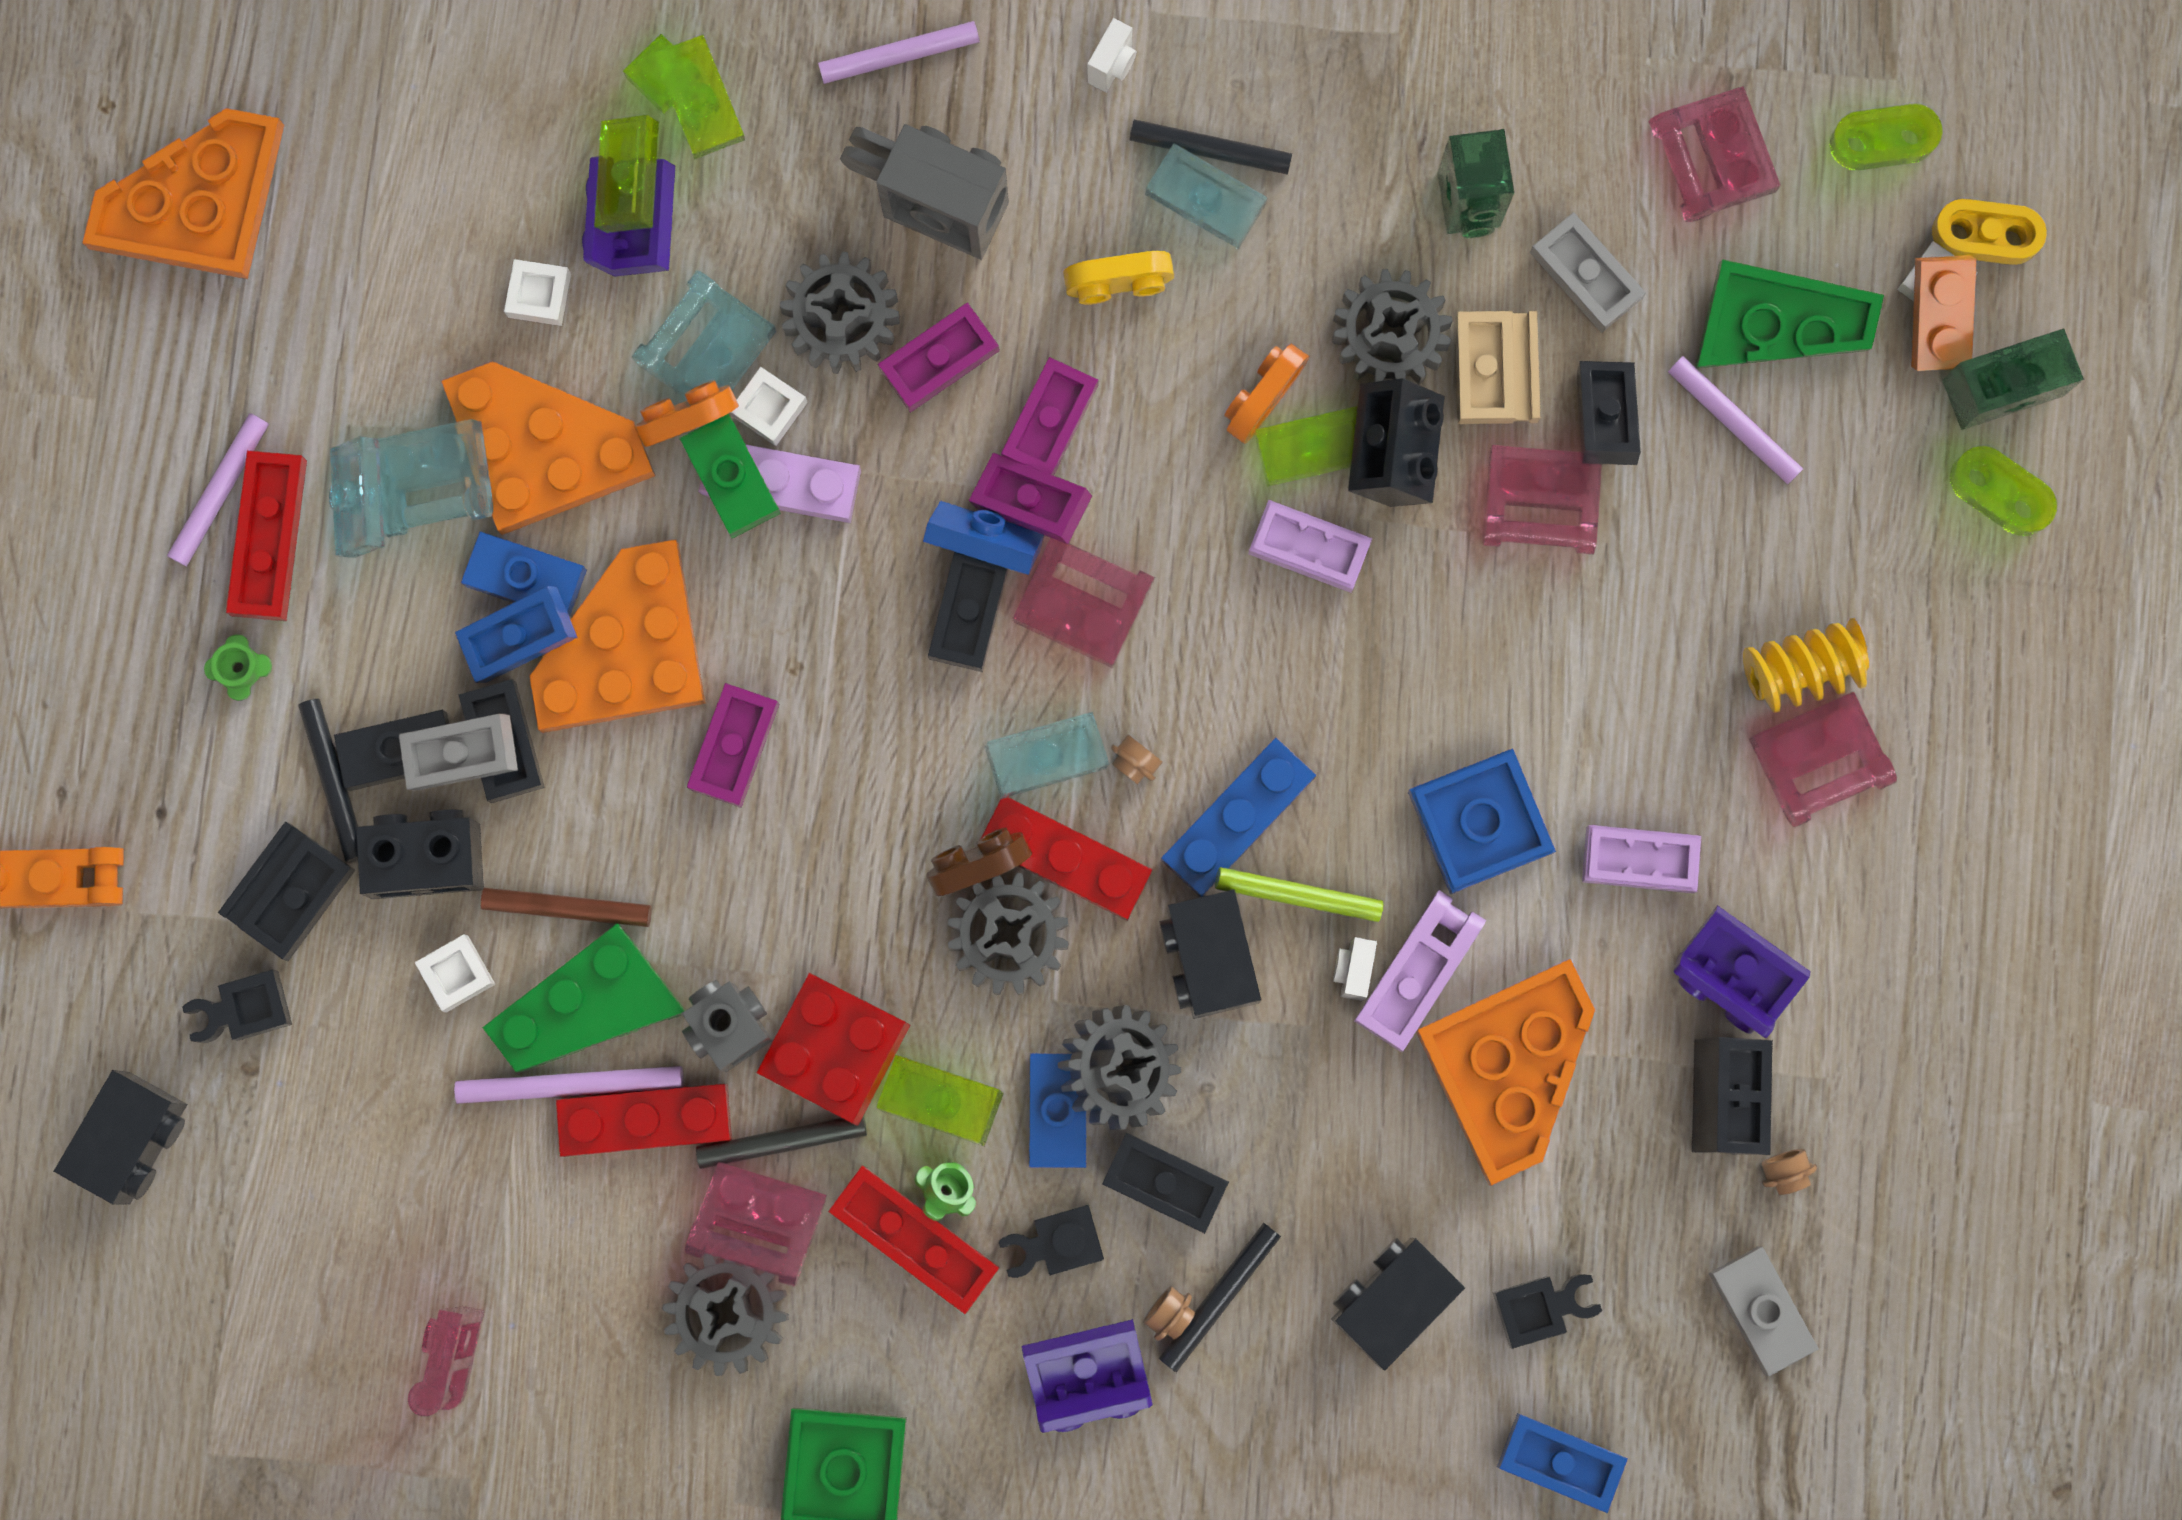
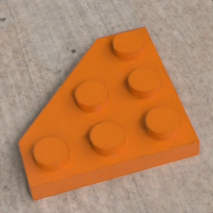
[82,108,284,279]
[441,361,655,535]
[530,539,706,733]
[1416,959,1595,1186]

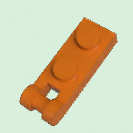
[0,847,124,909]

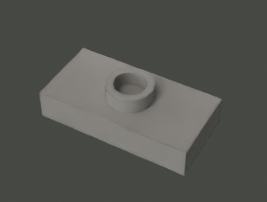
[1530,212,1646,333]
[399,714,518,791]
[1709,1246,1819,1376]

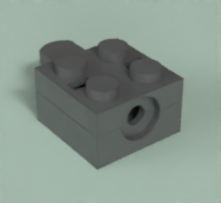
[840,124,1009,260]

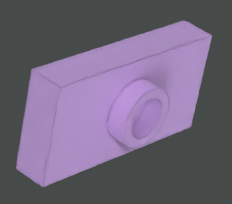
[1248,500,1372,593]
[1582,825,1701,893]

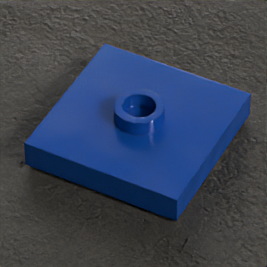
[1408,748,1556,895]

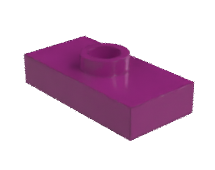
[878,302,1000,413]
[1001,357,1099,475]
[969,453,1092,544]
[687,683,780,808]

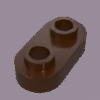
[926,828,1032,897]

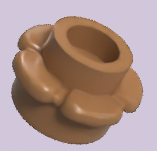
[1111,735,1163,785]
[1761,1149,1817,1195]
[1144,1286,1195,1341]

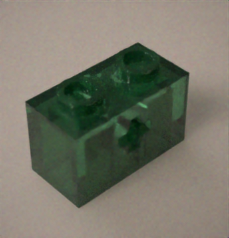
[1437,129,1515,238]
[1942,328,2084,430]

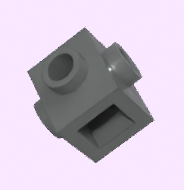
[682,980,773,1072]

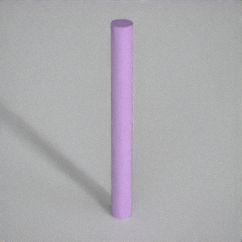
[454,1066,684,1104]

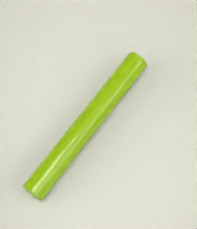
[1215,867,1383,922]

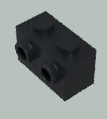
[1348,378,1445,507]
[356,809,484,900]
[1159,889,1261,1019]
[53,1070,188,1205]
[1331,1238,1465,1371]

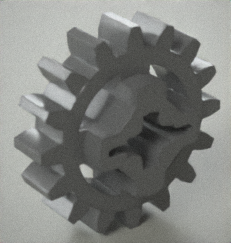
[780,252,900,374]
[1332,269,1453,385]
[948,873,1069,995]
[1058,1005,1181,1130]
[662,1249,789,1376]

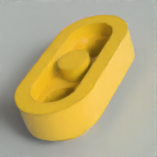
[1932,199,2047,265]
[1063,251,1174,305]

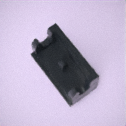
[1692,1037,1773,1155]

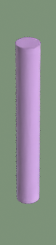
[818,21,980,84]
[1668,356,1803,485]
[167,413,269,567]

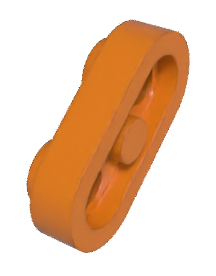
[1224,343,1310,444]
[635,380,739,447]

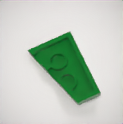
[1695,259,1884,369]
[482,923,686,1073]

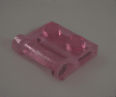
[1649,86,1781,222]
[1482,445,1602,555]
[1013,538,1155,669]
[1749,692,1897,827]
[685,1162,827,1287]
[408,1306,485,1416]

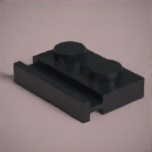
[218,821,355,961]

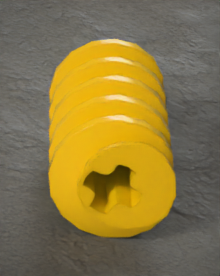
[1743,618,1869,713]

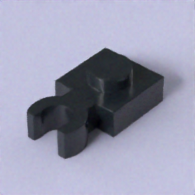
[182,969,292,1043]
[999,1204,1104,1278]
[1492,1274,1602,1349]

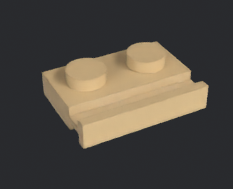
[1455,311,1541,424]

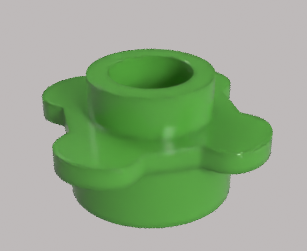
[204,634,272,701]
[914,1162,976,1221]

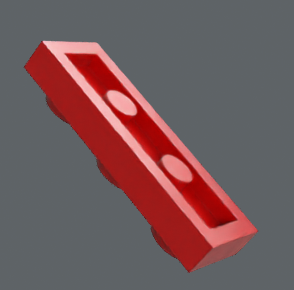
[226,450,307,621]
[980,795,1153,921]
[556,1084,732,1157]
[828,1165,1000,1315]

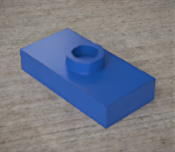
[923,501,1044,575]
[461,531,587,617]
[455,586,578,683]
[1029,1053,1086,1168]
[1497,1413,1628,1513]

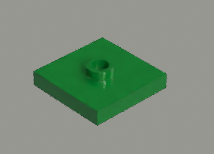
[781,1408,907,1520]

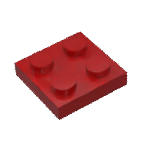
[756,973,911,1126]

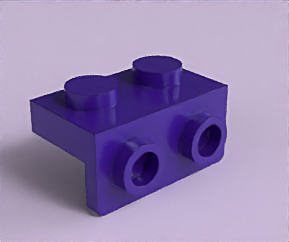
[582,156,676,277]
[1673,905,1811,1038]
[1022,1319,1153,1433]

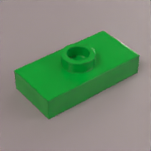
[679,413,781,539]

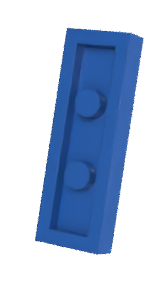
[1161,737,1316,897]

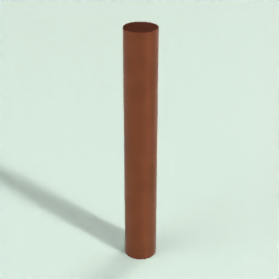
[481,887,652,927]

